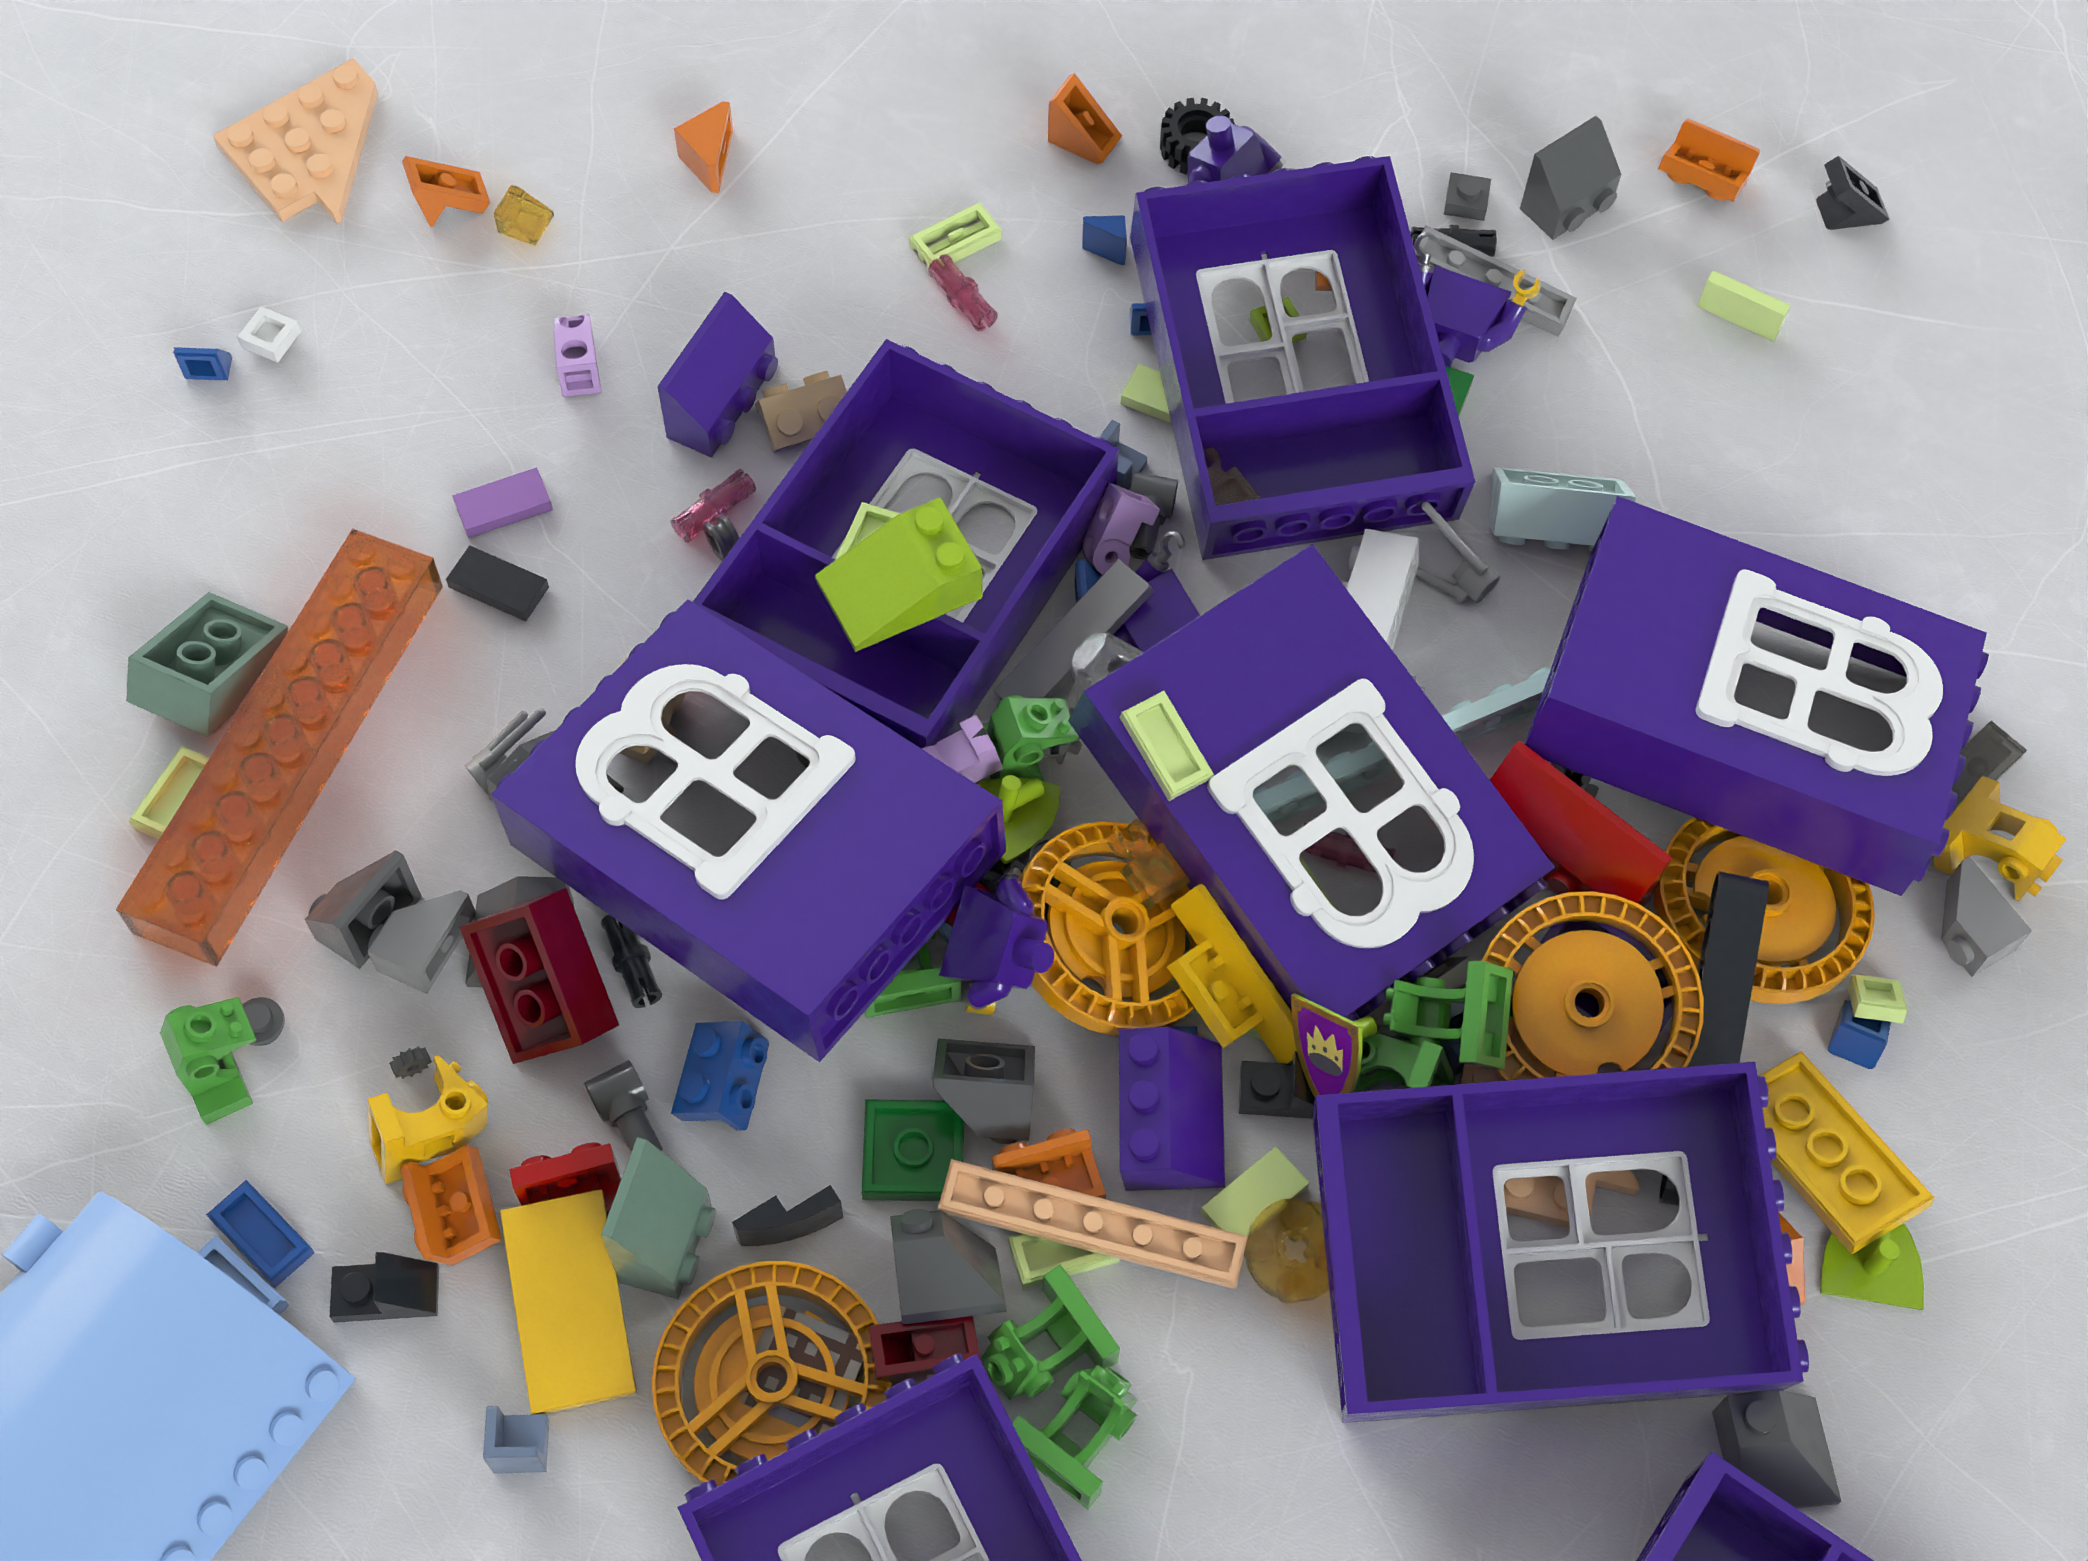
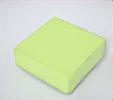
[1848,974,1907,1023]

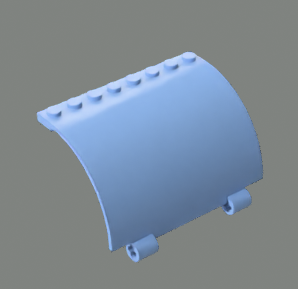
[0,1191,356,1561]

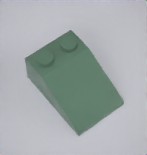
[126,592,288,737]
[601,1137,716,1300]

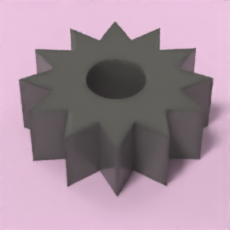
[389,1046,432,1079]

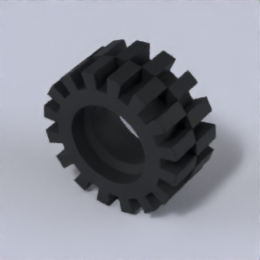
[1160,98,1235,175]

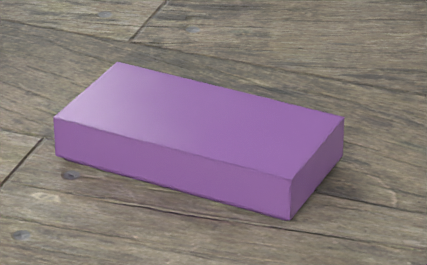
[452,467,553,538]

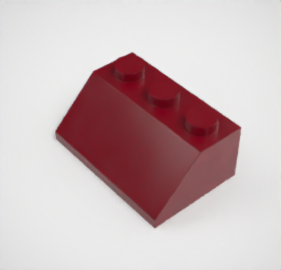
[459,888,619,1064]

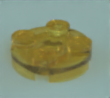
[1244,1198,1329,1304]

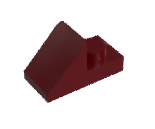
[868,1316,981,1385]

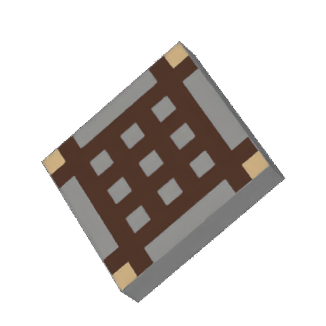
[738,1305,864,1435]

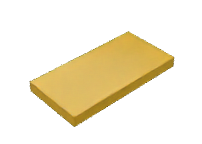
[1759,1051,1935,1255]
[500,1189,637,1415]

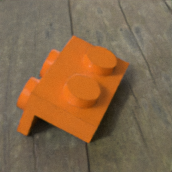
[1658,119,1760,202]
[992,1128,1106,1199]
[400,1145,502,1266]

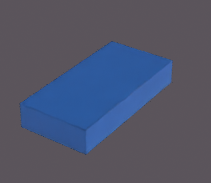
[206,1180,315,1288]

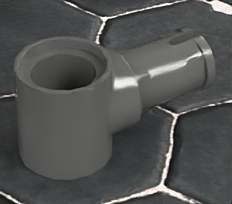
[1129,472,1178,560]
[584,1060,663,1152]

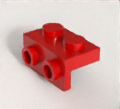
[509,1142,621,1215]

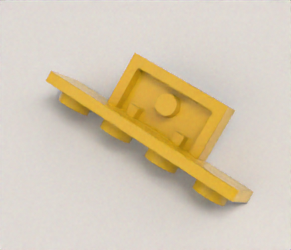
[1167,884,1297,1064]

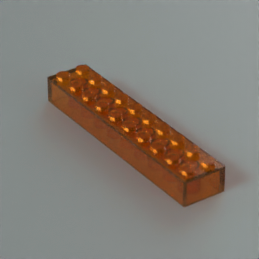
[116,528,443,967]

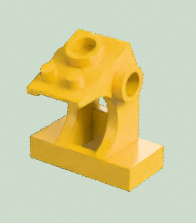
[1934,776,2067,901]
[367,1055,488,1185]

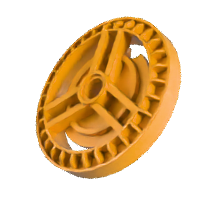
[1653,817,1875,1004]
[1020,821,1197,1036]
[1481,891,1704,1081]
[651,1261,893,1486]

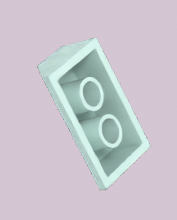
[1490,467,1636,551]

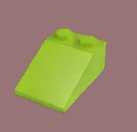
[815,497,982,652]

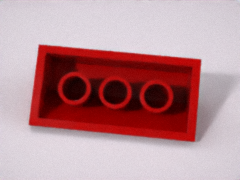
[1490,740,1673,907]

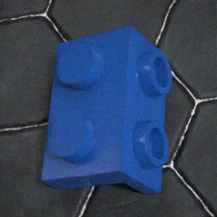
[671,1021,769,1131]

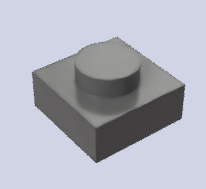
[1444,172,1491,221]

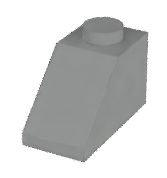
[1941,856,2032,977]
[367,890,475,994]

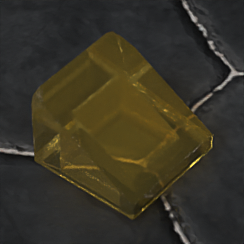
[494,185,554,245]

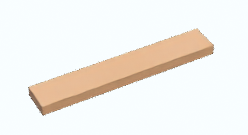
[938,1159,1248,1289]

